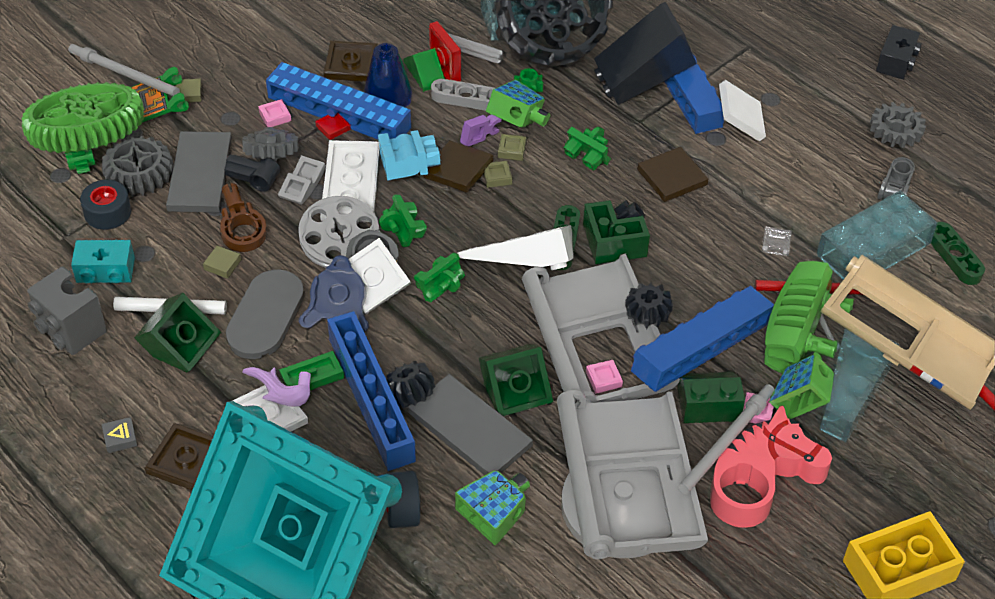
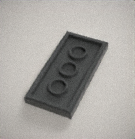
[166,131,232,212]
[408,374,533,475]

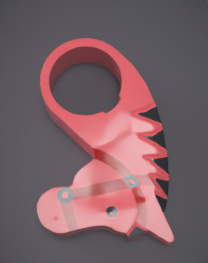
[710,406,832,528]

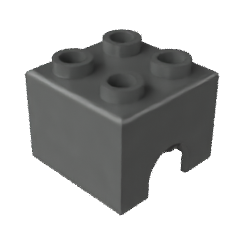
[27,266,107,355]

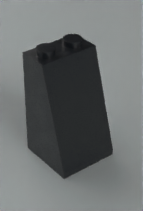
[594,2,697,105]

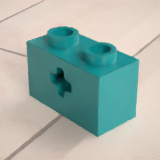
[71,240,135,283]

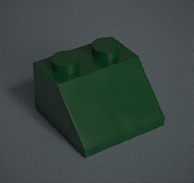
[134,293,221,372]
[478,343,554,416]
[677,372,745,424]

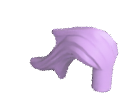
[242,367,311,407]

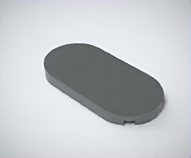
[226,270,304,359]

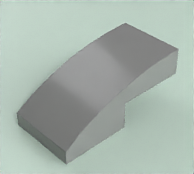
[278,155,326,205]

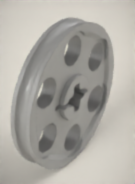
[298,196,379,268]

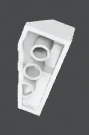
[457,225,573,270]

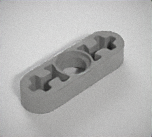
[431,79,495,111]

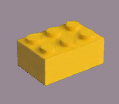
[843,511,965,599]

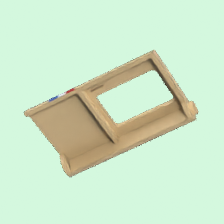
[820,255,995,410]

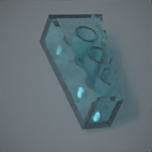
[819,328,900,442]

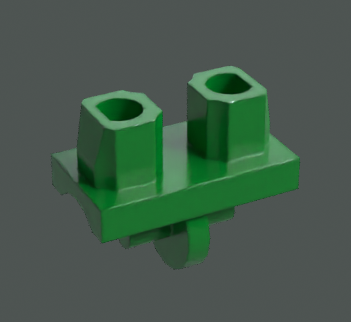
[563,127,611,171]
[379,195,427,247]
[414,252,465,303]

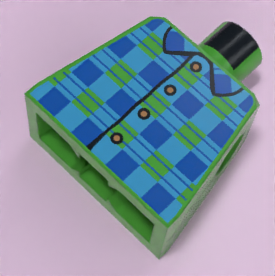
[486,80,550,127]
[769,352,834,419]
[455,471,530,545]

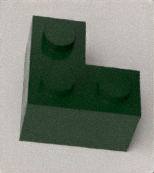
[583,200,650,264]

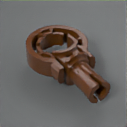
[220,183,267,252]

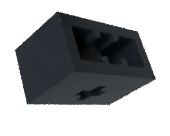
[876,25,922,80]

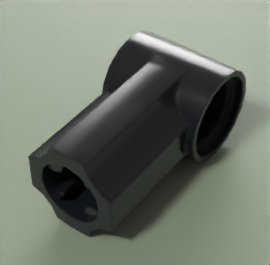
[224,154,281,192]

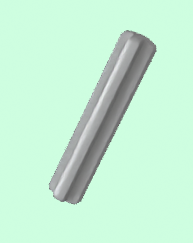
[448,33,503,64]

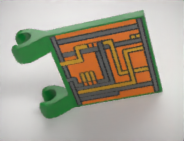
[131,67,189,122]

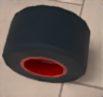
[80,179,132,230]
[386,471,420,528]

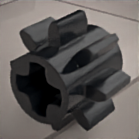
[614,200,645,219]

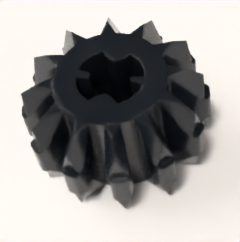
[625,281,673,330]
[387,361,436,408]

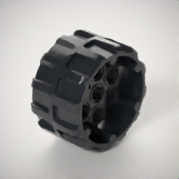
[492,0,613,71]

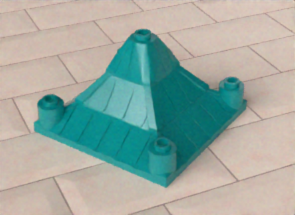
[159,401,402,599]

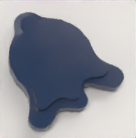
[299,255,369,333]

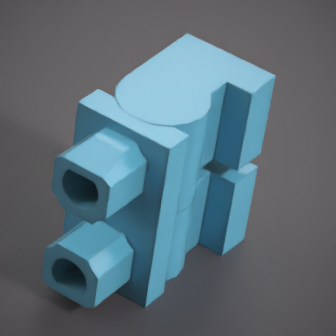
[378,130,441,180]

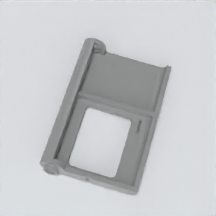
[522,254,680,403]
[557,390,708,560]

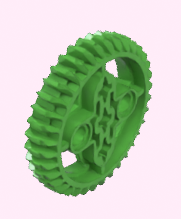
[21,82,144,153]

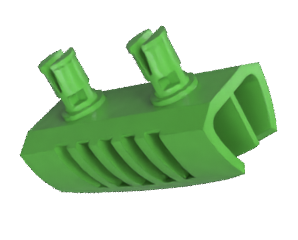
[764,261,854,374]

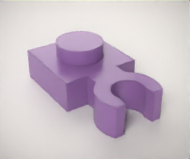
[460,114,502,146]

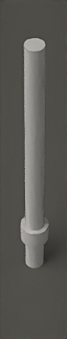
[68,44,180,96]
[678,384,775,494]

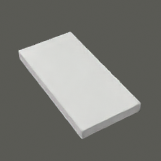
[320,140,380,222]

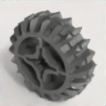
[102,135,173,197]

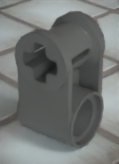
[877,157,915,207]

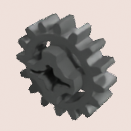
[870,102,926,148]
[242,127,299,161]

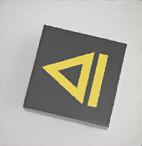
[102,417,137,453]

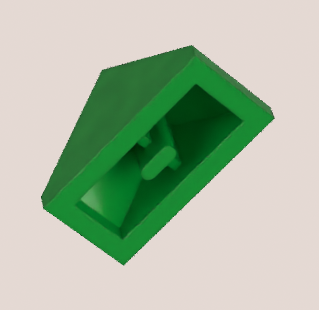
[403,48,445,92]

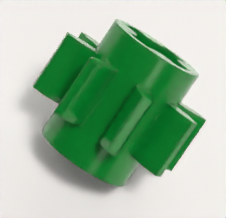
[514,68,544,93]
[65,149,96,174]

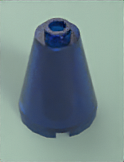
[363,43,412,108]

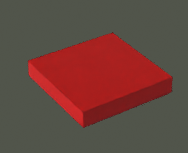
[429,21,461,82]

